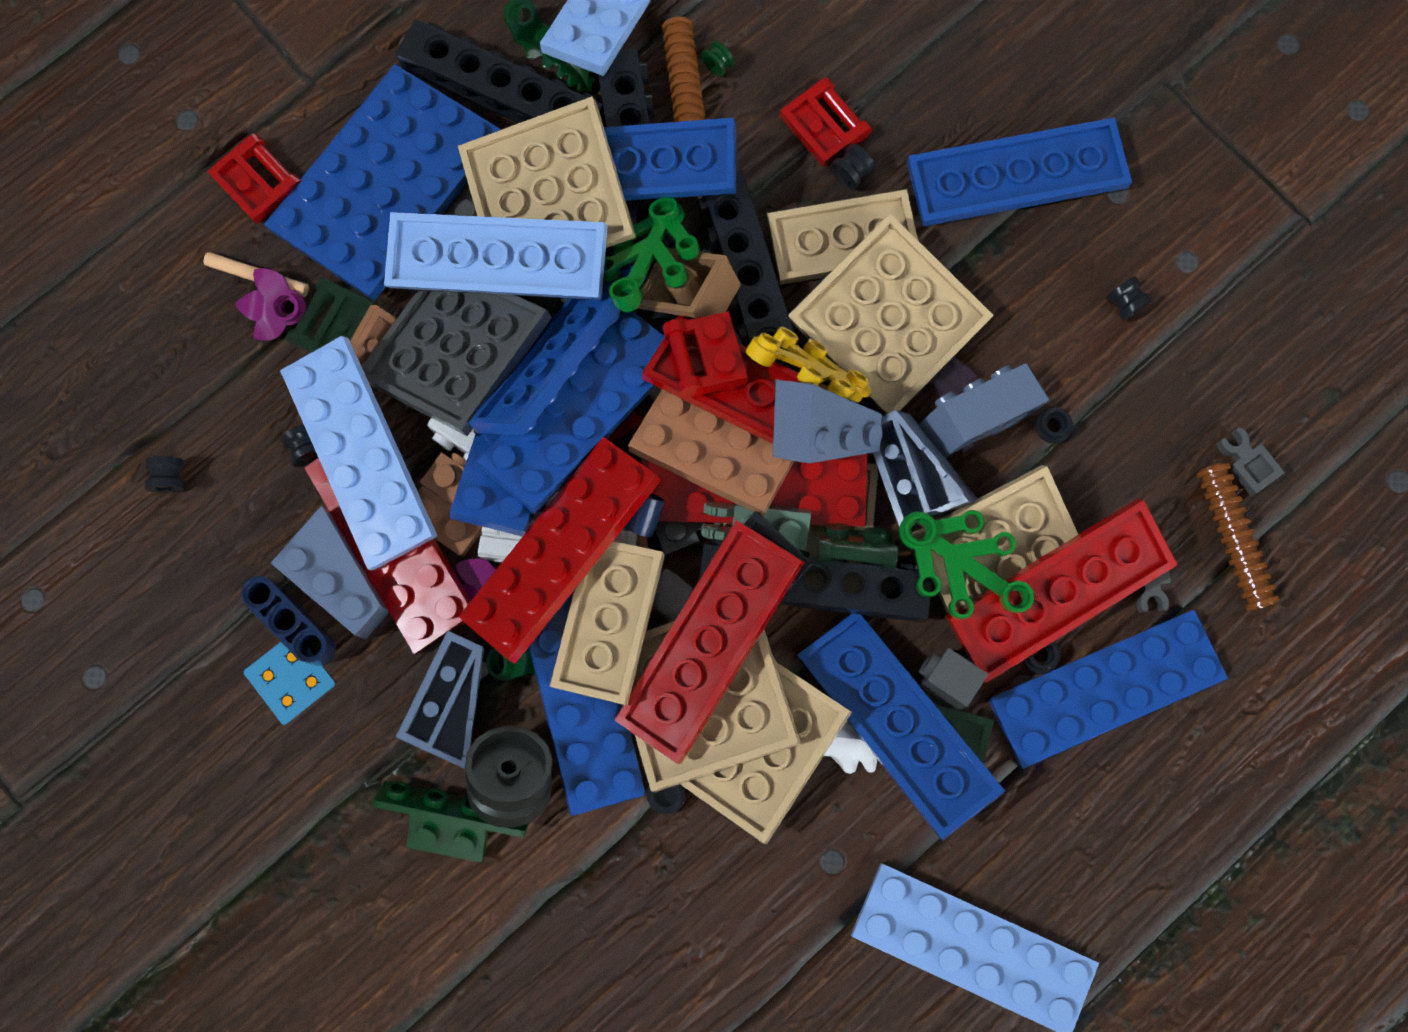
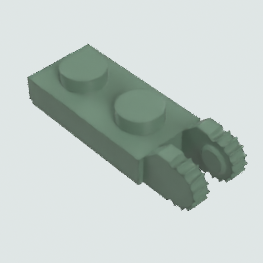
[701,502,811,550]

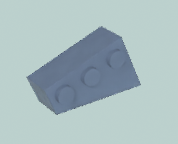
[919,363,1049,459]
[773,379,882,463]
[873,410,978,530]
[271,506,389,640]
[396,631,484,769]

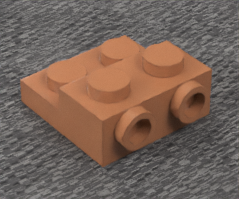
[418,452,482,558]

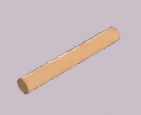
[203,252,309,298]

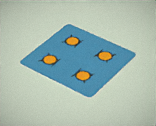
[244,642,335,725]

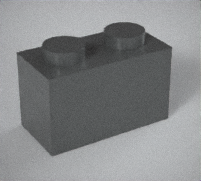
[917,648,988,711]

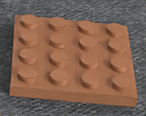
[628,383,828,517]

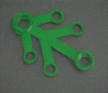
[603,197,700,312]
[899,510,1034,620]

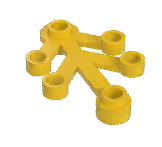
[746,327,872,402]

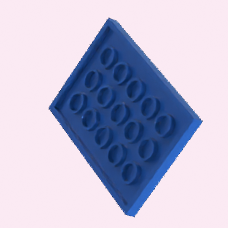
[264,64,501,301]

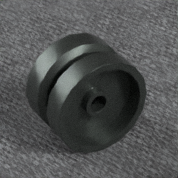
[465,725,552,828]

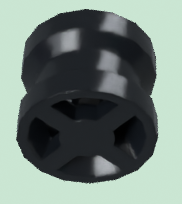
[830,143,875,190]
[1106,276,1153,321]
[280,424,318,467]
[145,456,184,493]

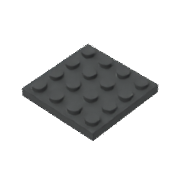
[361,290,552,436]

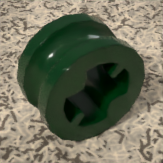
[701,40,735,77]

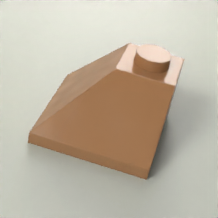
[637,248,741,318]

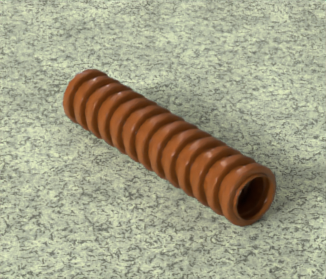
[662,16,705,122]
[1196,462,1280,611]

